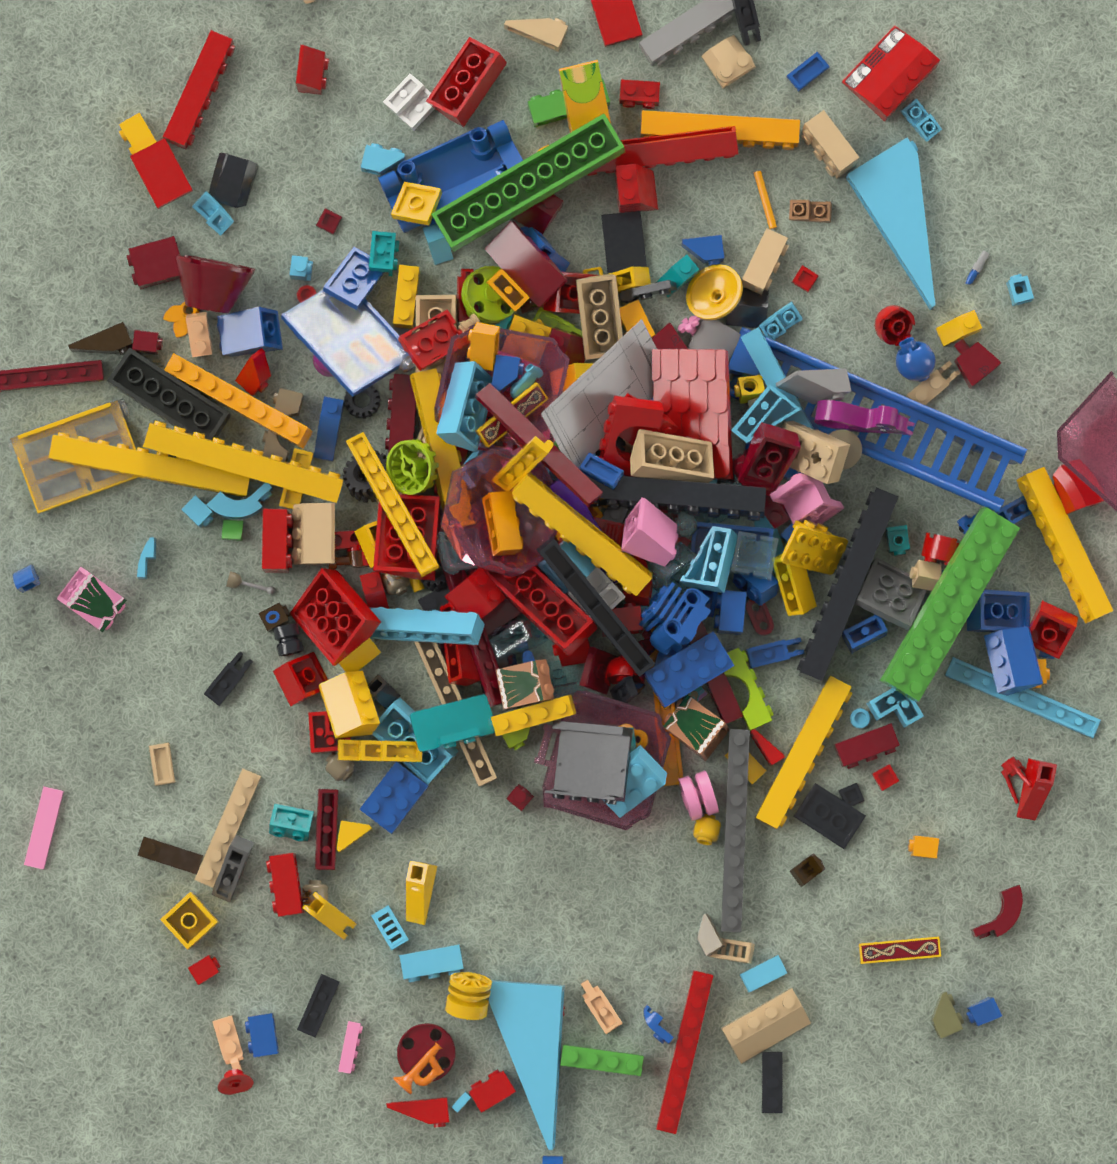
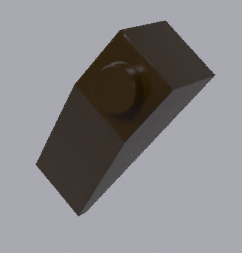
[68,322,133,355]
[137,837,203,874]

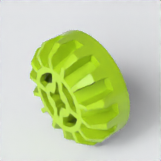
[386,439,439,495]

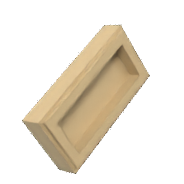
[149,743,175,786]

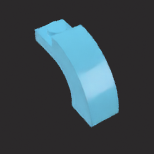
[206,483,273,519]

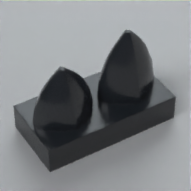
[610,676,645,709]

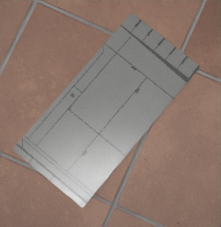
[541,319,657,468]

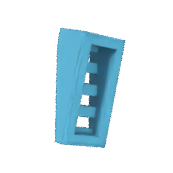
[371,905,409,950]

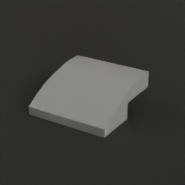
[687,319,741,361]

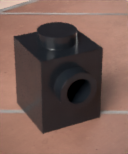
[368,674,401,710]

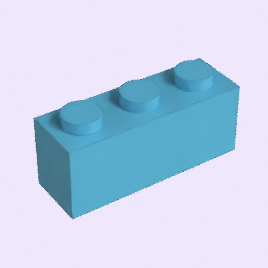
[399,945,464,982]

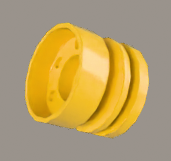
[445,972,492,1020]

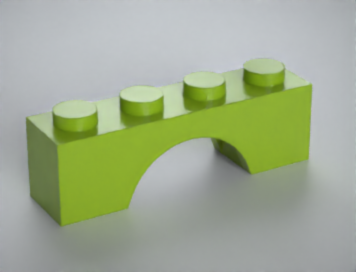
[724,647,774,731]

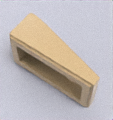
[709,938,755,964]

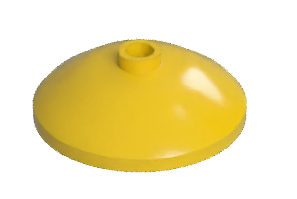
[686,264,743,320]

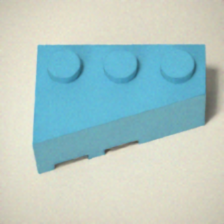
[732,384,801,443]
[680,526,738,593]

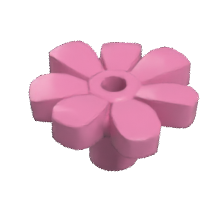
[678,315,700,336]

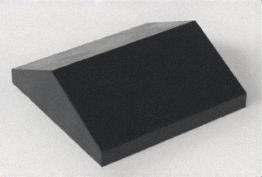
[726,287,769,329]

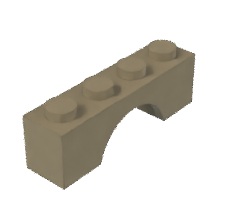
[260,388,304,462]

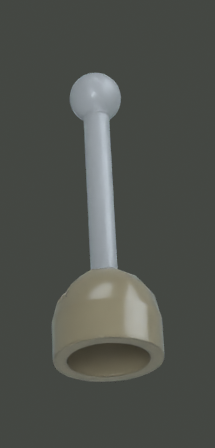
[226,571,275,594]

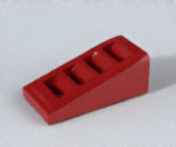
[750,729,785,766]

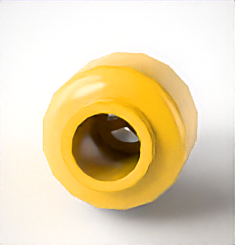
[693,814,721,845]

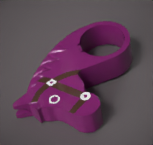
[814,400,915,436]

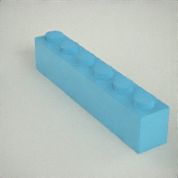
[370,607,485,645]

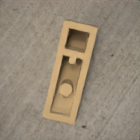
[504,18,568,52]

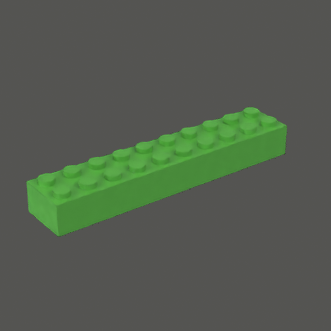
[432,114,625,252]
[880,507,1020,701]

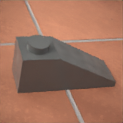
[211,835,254,903]

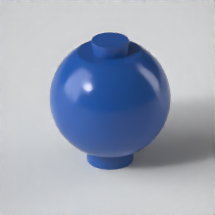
[896,337,936,382]

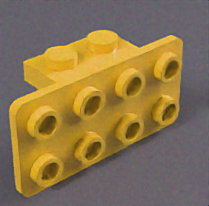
[780,520,848,575]

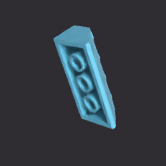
[436,361,493,452]
[372,698,459,785]

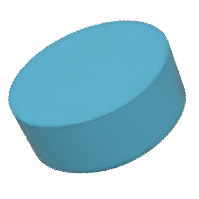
[850,708,870,729]

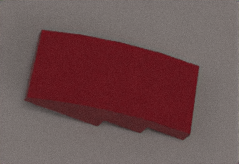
[484,221,568,308]

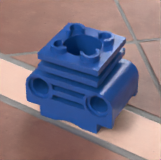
[638,582,711,656]

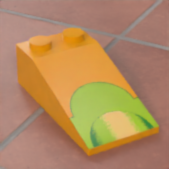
[559,60,611,133]

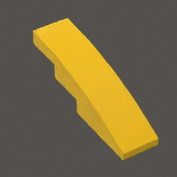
[338,740,422,762]

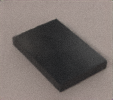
[601,211,647,274]
[793,783,866,849]

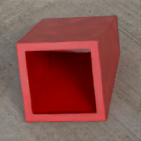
[615,164,658,213]

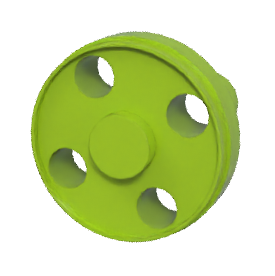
[461,266,514,324]

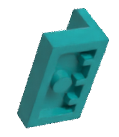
[369,231,400,277]
[269,804,314,842]

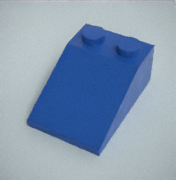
[967,590,1030,632]

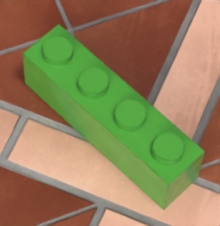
[528,79,610,128]
[560,1044,644,1076]

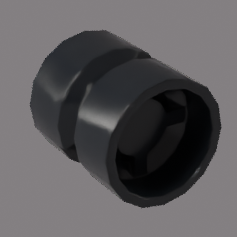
[273,623,304,657]

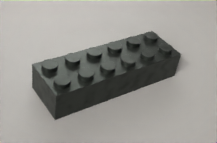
[107,348,231,440]

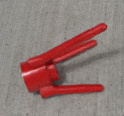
[1001,756,1032,804]

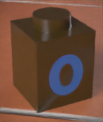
[258,602,291,632]

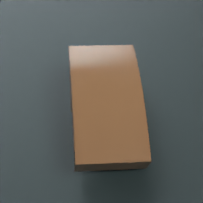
[789,200,832,223]

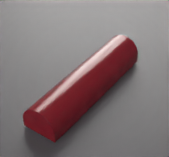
[314,789,339,870]

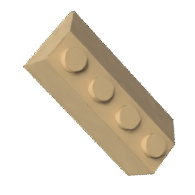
[576,274,623,360]
[416,295,457,378]
[630,429,714,483]
[721,988,811,1064]

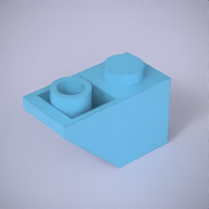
[361,143,405,176]

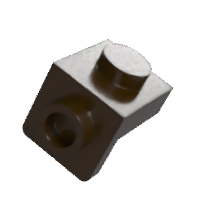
[789,853,826,887]

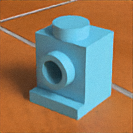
[289,255,313,281]
[1006,274,1034,306]

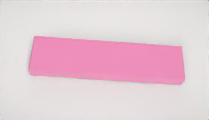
[24,786,64,870]

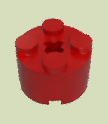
[921,532,961,565]

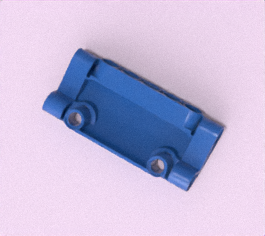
[378,120,523,233]

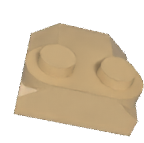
[701,35,756,88]

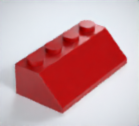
[426,37,507,127]

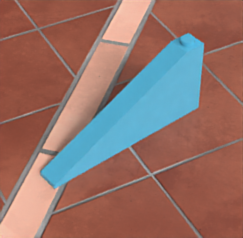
[846,137,935,310]
[489,980,565,1150]

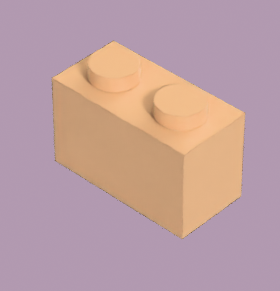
[186,312,213,357]

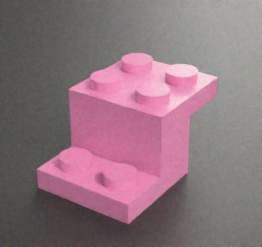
[770,473,844,525]

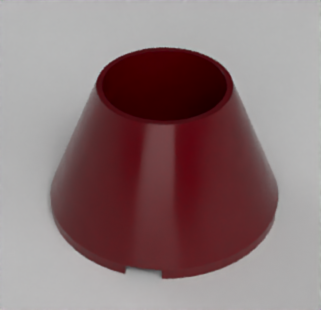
[175,254,255,313]

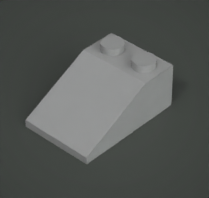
[776,369,852,404]

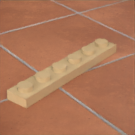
[195,768,261,888]

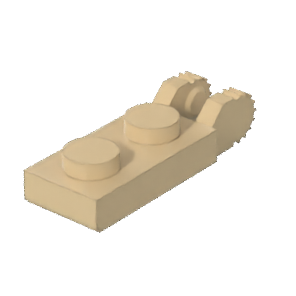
[906,361,960,405]

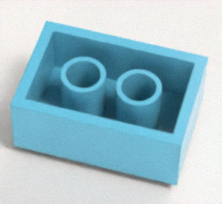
[602,745,667,818]

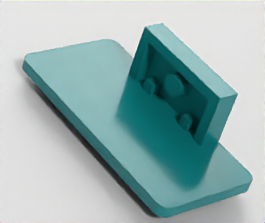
[410,694,495,752]

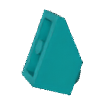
[656,254,699,298]

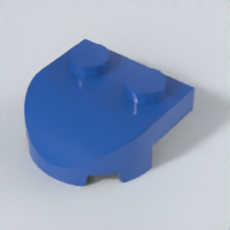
[643,1005,674,1044]

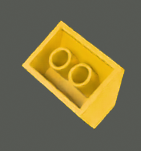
[319,671,380,738]

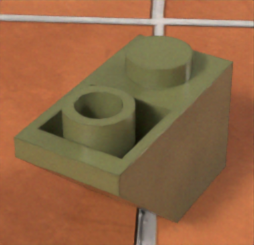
[931,991,964,1039]

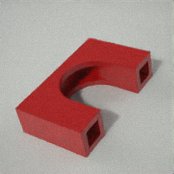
[597,395,664,477]

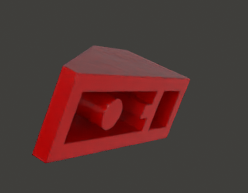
[386,1097,450,1128]

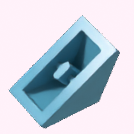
[423,224,453,265]

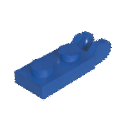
[746,637,805,669]

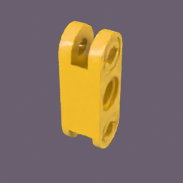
[302,892,357,940]

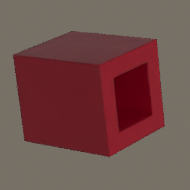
[132,330,163,355]

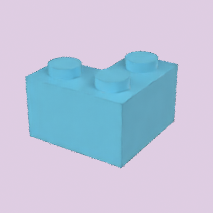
[866,688,924,728]

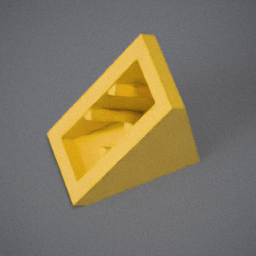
[337,821,372,852]

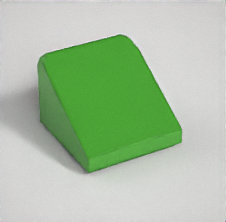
[222,520,244,541]

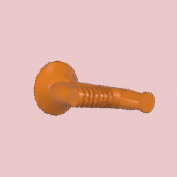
[393,1043,444,1094]

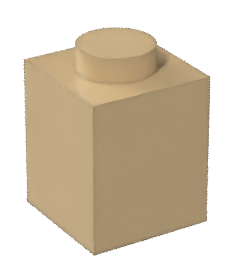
[910,560,942,591]

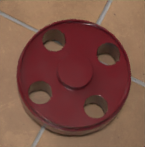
[397,1023,456,1082]

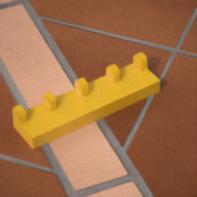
[493,436,553,491]

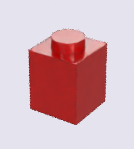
[188,955,221,985]

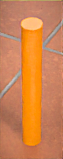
[754,171,777,229]

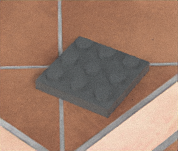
[854,558,927,631]

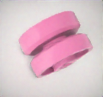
[678,771,719,821]

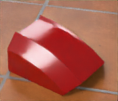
[1053,461,1105,514]

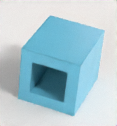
[181,495,214,528]

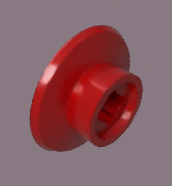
[217,1069,254,1095]

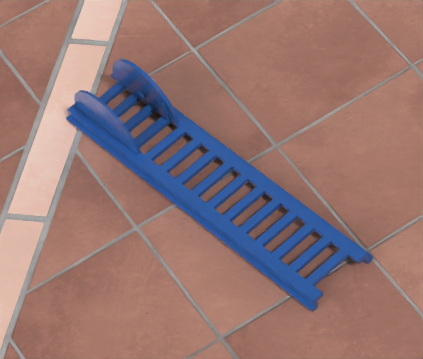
[729,327,1028,513]

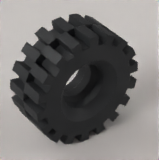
[343,450,387,503]

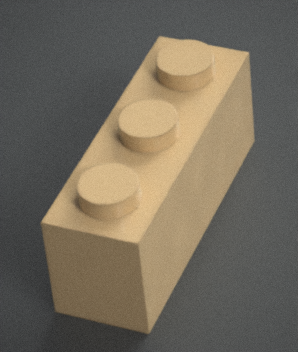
[742,228,789,295]

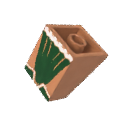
[496,659,554,709]
[663,694,729,762]

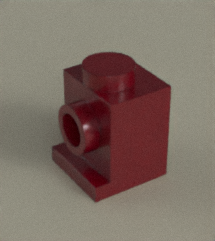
[506,784,534,812]

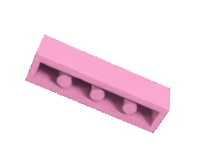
[338,1021,363,1074]

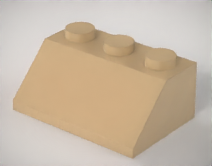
[292,503,335,565]

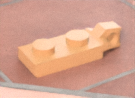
[581,980,623,1034]
[212,1015,244,1070]

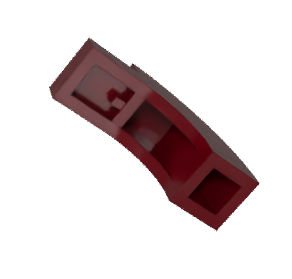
[970,885,1023,939]

